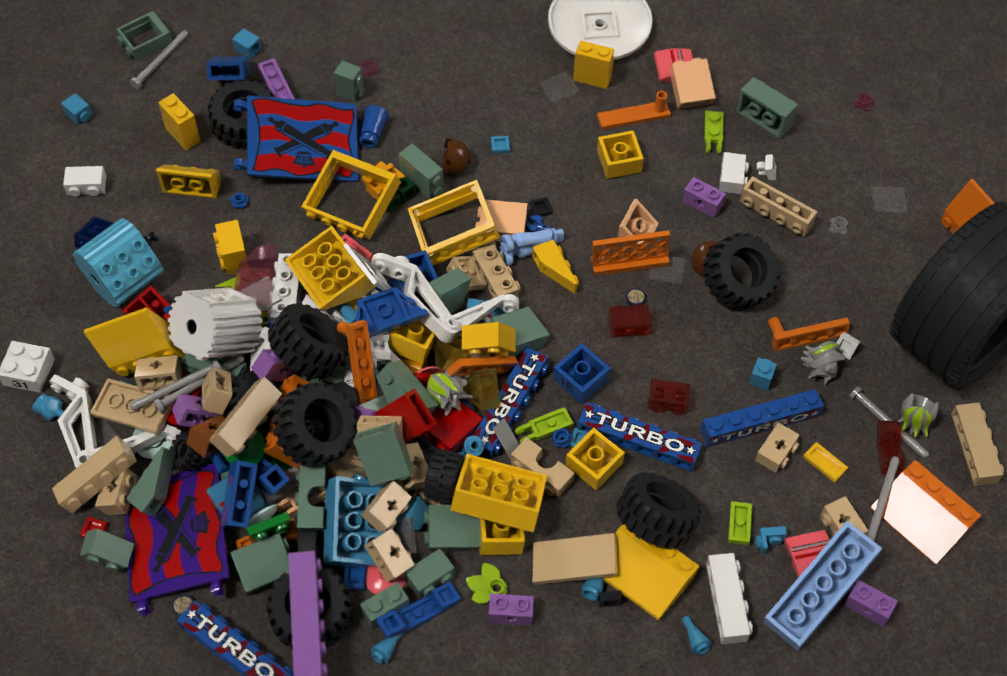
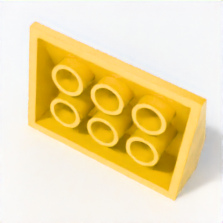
[285,225,376,311]
[84,307,185,376]
[450,454,547,532]
[602,525,699,620]

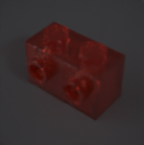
[608,304,651,337]
[647,379,691,415]

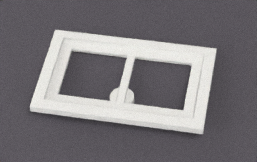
[344,244,391,291]

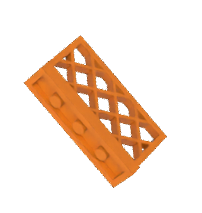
[591,230,670,276]

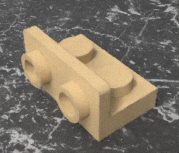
[446,256,488,295]

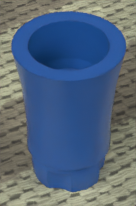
[360,105,389,148]

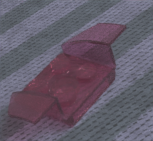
[234,245,277,308]

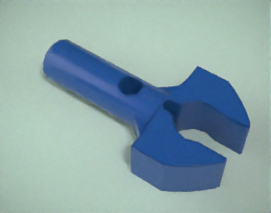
[526,215,556,232]

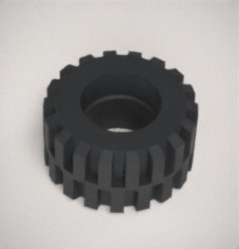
[424,448,464,505]

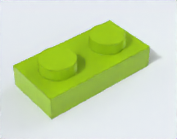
[728,501,752,545]

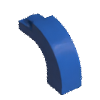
[242,443,290,495]

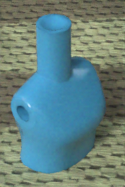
[32,393,64,421]

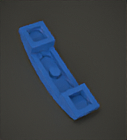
[375,582,461,638]

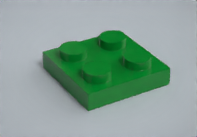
[246,512,291,544]

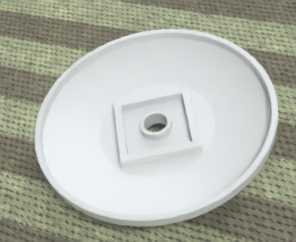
[548,0,652,60]

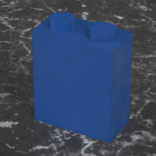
[207,56,249,80]

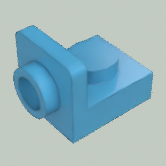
[755,526,787,555]

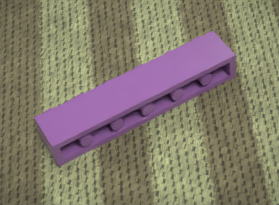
[288,551,327,676]

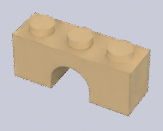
[511,437,575,498]

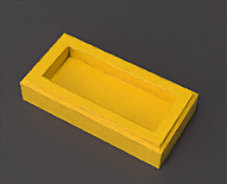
[803,442,848,483]

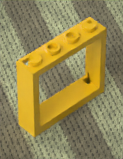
[301,150,401,240]
[408,180,500,266]

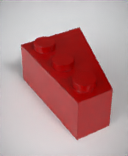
[122,285,171,323]

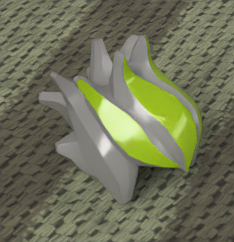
[800,341,845,385]
[427,367,473,416]
[896,393,939,438]

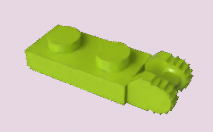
[704,111,723,154]
[515,407,574,444]

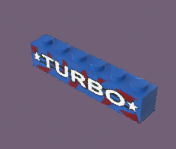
[473,347,549,459]
[700,389,824,447]
[577,403,702,472]
[177,600,294,676]

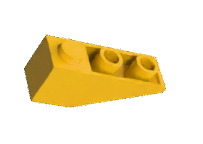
[532,240,579,294]

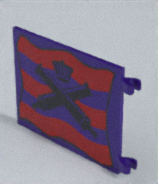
[125,463,229,616]

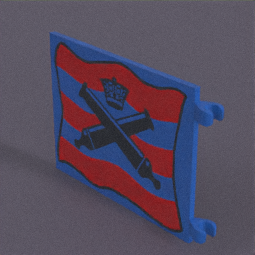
[234,96,358,182]

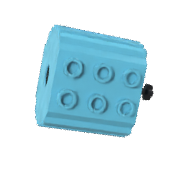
[73,218,164,307]

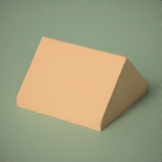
[618,199,659,248]

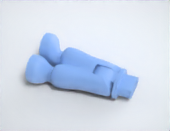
[499,228,564,266]

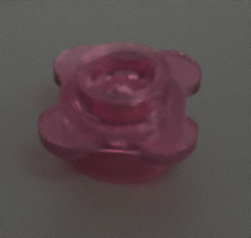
[853,93,874,111]

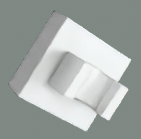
[757,154,776,180]
[836,332,861,360]

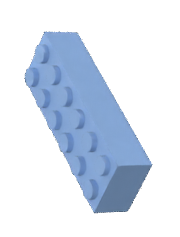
[764,521,882,651]

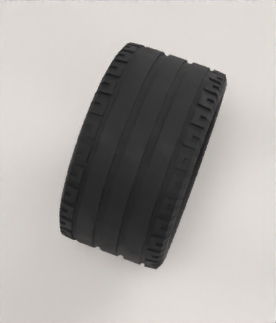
[890,201,1007,389]

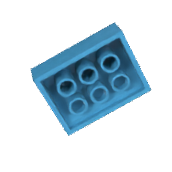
[323,476,393,567]

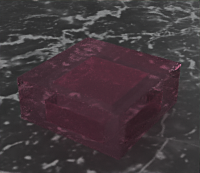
[357,57,380,78]

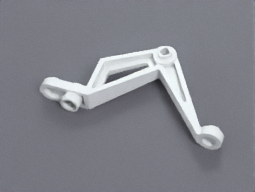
[371,253,520,343]
[49,374,181,468]

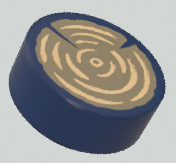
[626,288,646,308]
[172,595,193,617]

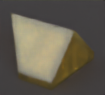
[433,336,471,373]
[463,368,501,411]

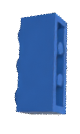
[221,461,258,529]

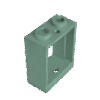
[116,11,172,62]

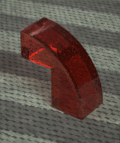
[877,421,905,475]

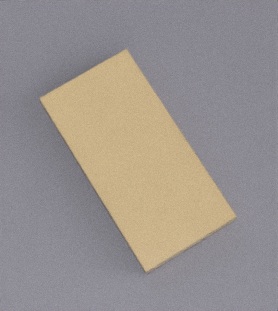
[90,378,176,435]
[533,533,617,585]

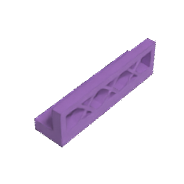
[258,58,294,99]

